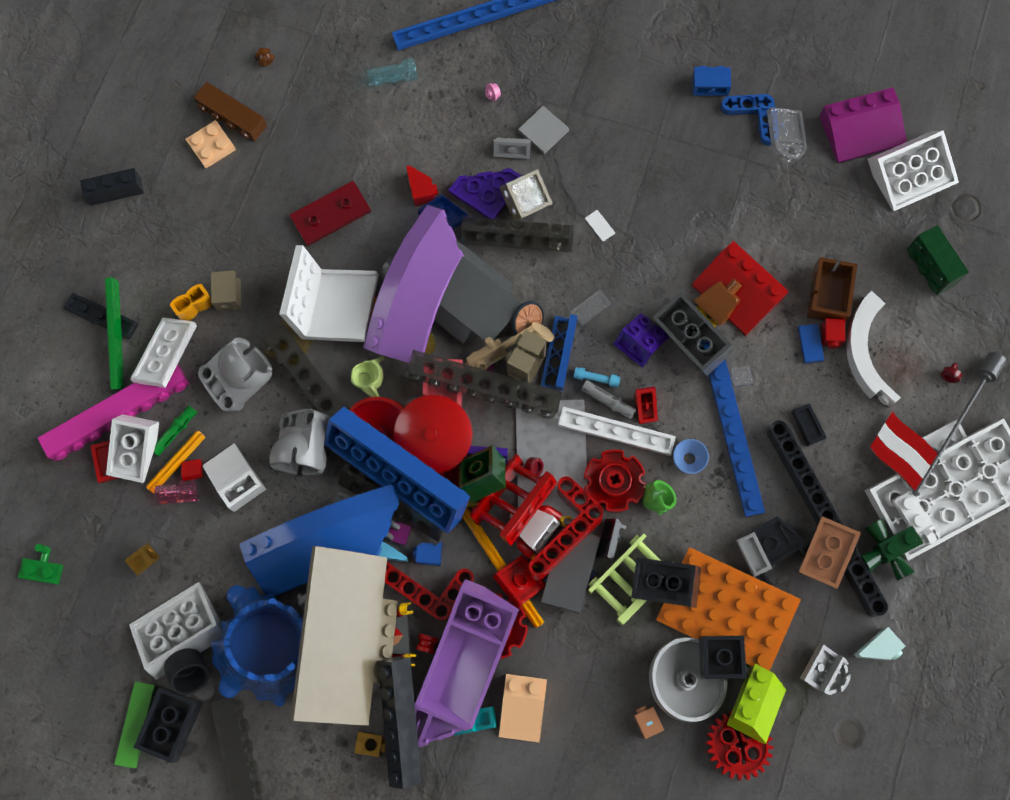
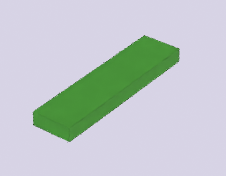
[114,681,156,768]

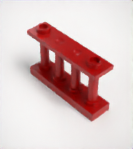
[469,454,557,546]

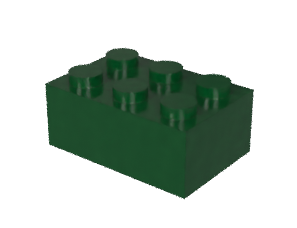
[907,225,969,295]

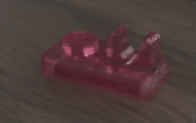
[155,479,199,504]

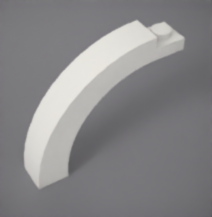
[846,291,901,407]

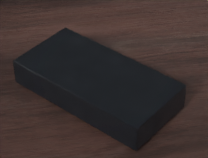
[791,403,827,446]

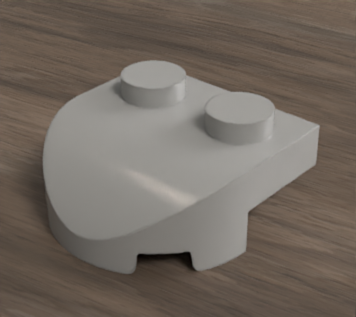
[800,643,851,695]

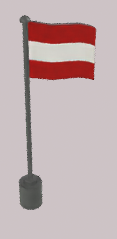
[870,352,1007,496]

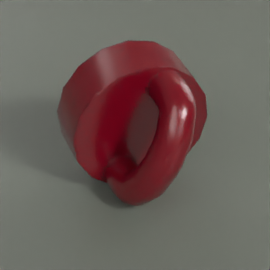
[941,363,962,383]
[524,457,544,476]

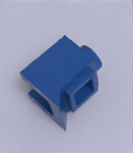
[413,541,443,566]

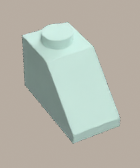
[854,627,905,660]

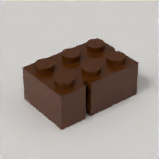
[807,257,858,323]

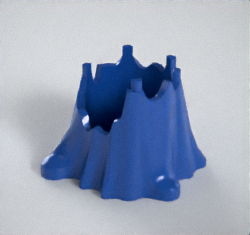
[211,585,304,707]

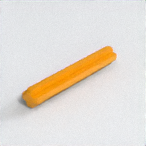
[146,430,205,493]

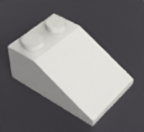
[106,414,159,483]

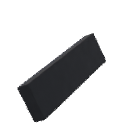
[64,293,139,340]

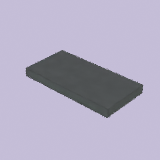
[541,527,600,614]

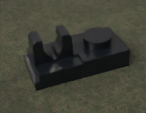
[596,519,626,559]

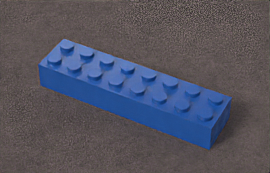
[324,407,470,534]

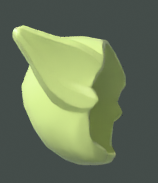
[351,356,384,397]

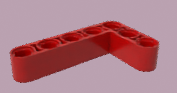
[529,476,603,580]
[385,562,474,621]

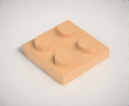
[186,120,236,168]

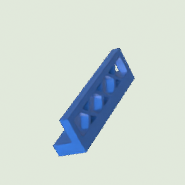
[540,314,578,392]

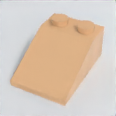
[499,674,547,742]

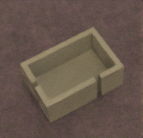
[505,330,547,389]

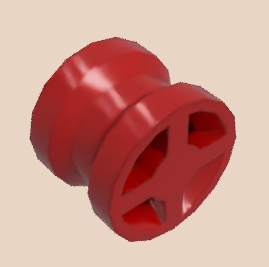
[415,633,438,654]

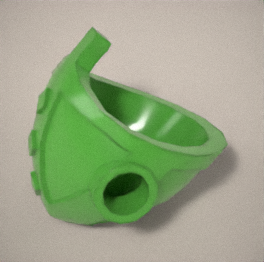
[643,480,676,516]

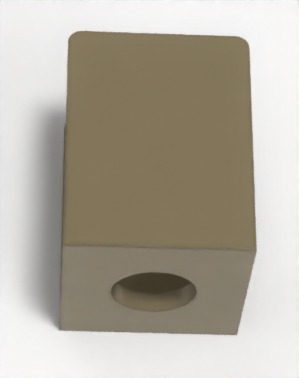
[211,270,242,311]

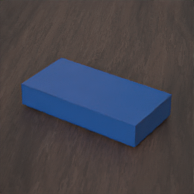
[798,324,824,364]

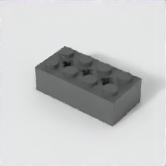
[652,291,735,376]

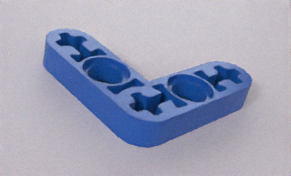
[721,94,778,146]

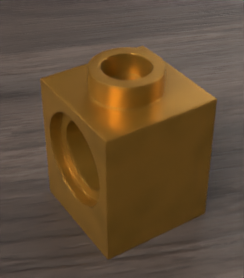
[124,543,160,576]
[354,732,386,757]

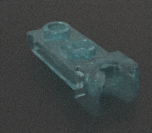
[367,58,418,86]

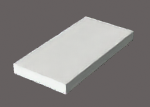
[130,318,197,388]

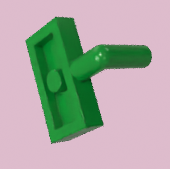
[18,544,64,585]

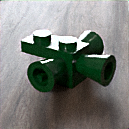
[860,519,923,581]

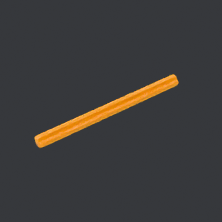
[462,508,544,628]

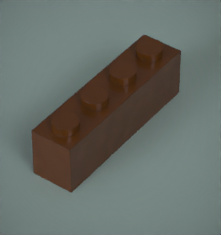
[194,82,267,142]

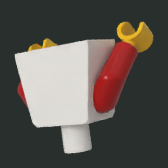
[510,505,573,568]

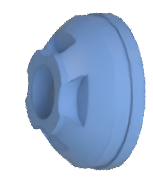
[673,439,709,474]

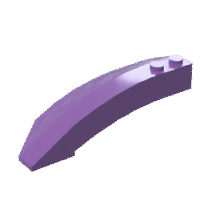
[363,205,464,366]
[415,579,519,747]

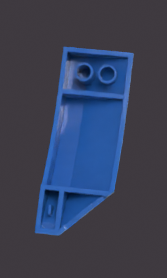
[239,484,399,596]

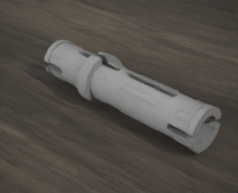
[581,380,637,420]

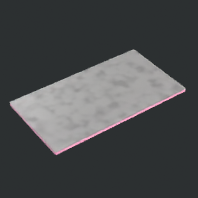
[516,400,588,525]

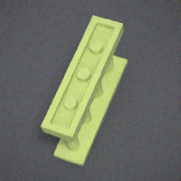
[588,534,661,626]

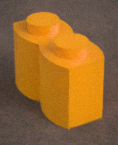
[170,284,212,321]

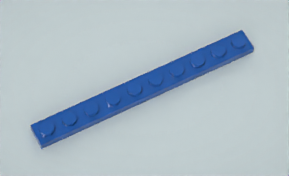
[392,0,556,51]
[704,329,765,518]

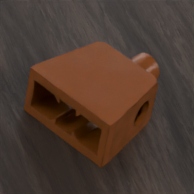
[694,278,742,326]

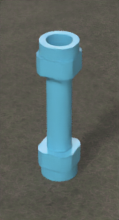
[573,367,620,388]

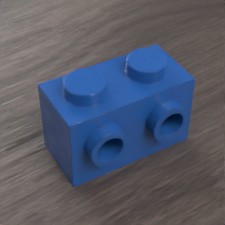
[692,66,731,96]

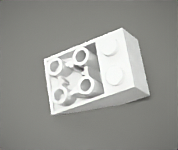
[202,443,266,512]

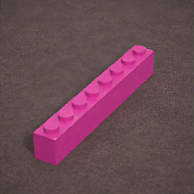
[38,364,190,461]

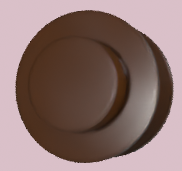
[254,48,274,67]

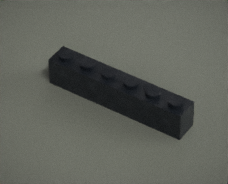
[378,656,422,789]

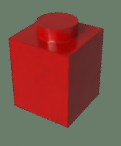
[821,318,845,349]

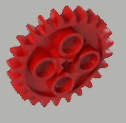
[705,711,774,781]

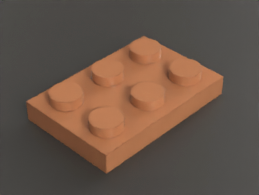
[799,517,861,589]

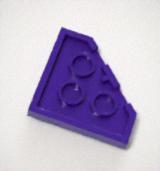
[448,168,522,222]

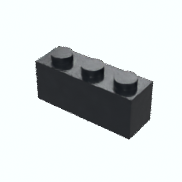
[80,168,144,206]

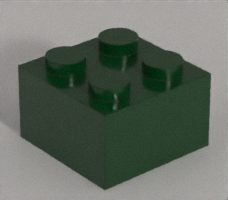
[459,445,506,503]

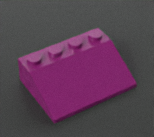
[819,87,907,163]

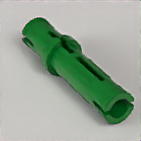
[154,405,198,456]

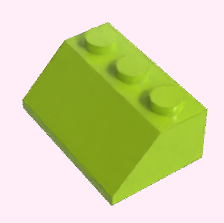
[727,664,786,745]

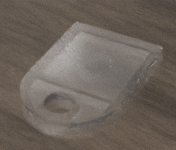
[767,107,807,162]

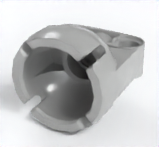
[198,337,272,411]
[269,409,330,476]

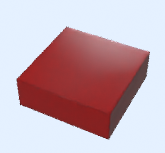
[181,459,203,481]

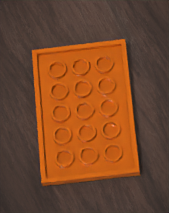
[656,547,801,671]

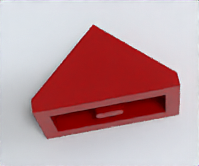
[633,386,658,424]

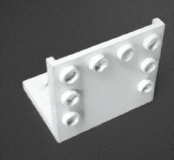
[279,245,379,342]

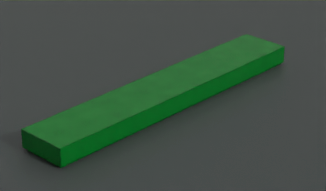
[105,277,124,392]

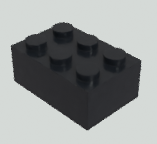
[133,687,203,763]

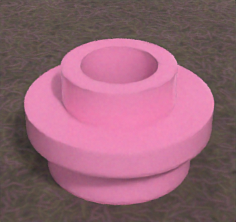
[485,83,501,101]

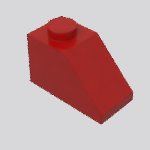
[406,165,438,206]

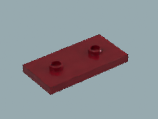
[290,181,371,247]

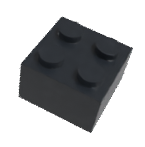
[699,636,747,679]

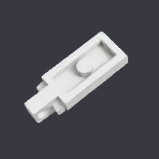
[892,490,937,545]

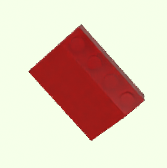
[691,241,789,336]

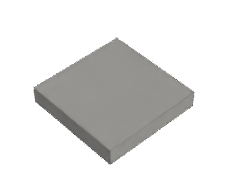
[518,106,569,154]

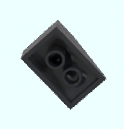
[631,557,701,608]

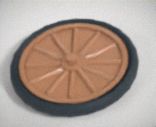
[512,301,544,335]

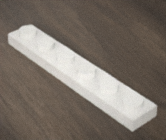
[558,407,676,456]

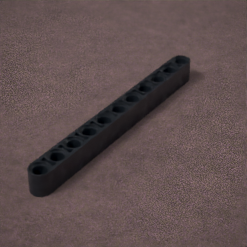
[767,420,888,617]

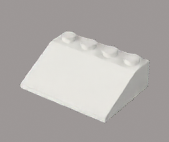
[868,130,959,211]
[129,582,222,680]

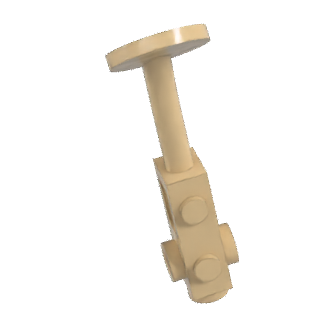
[465,322,555,374]

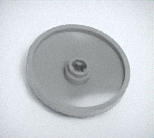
[649,638,727,722]

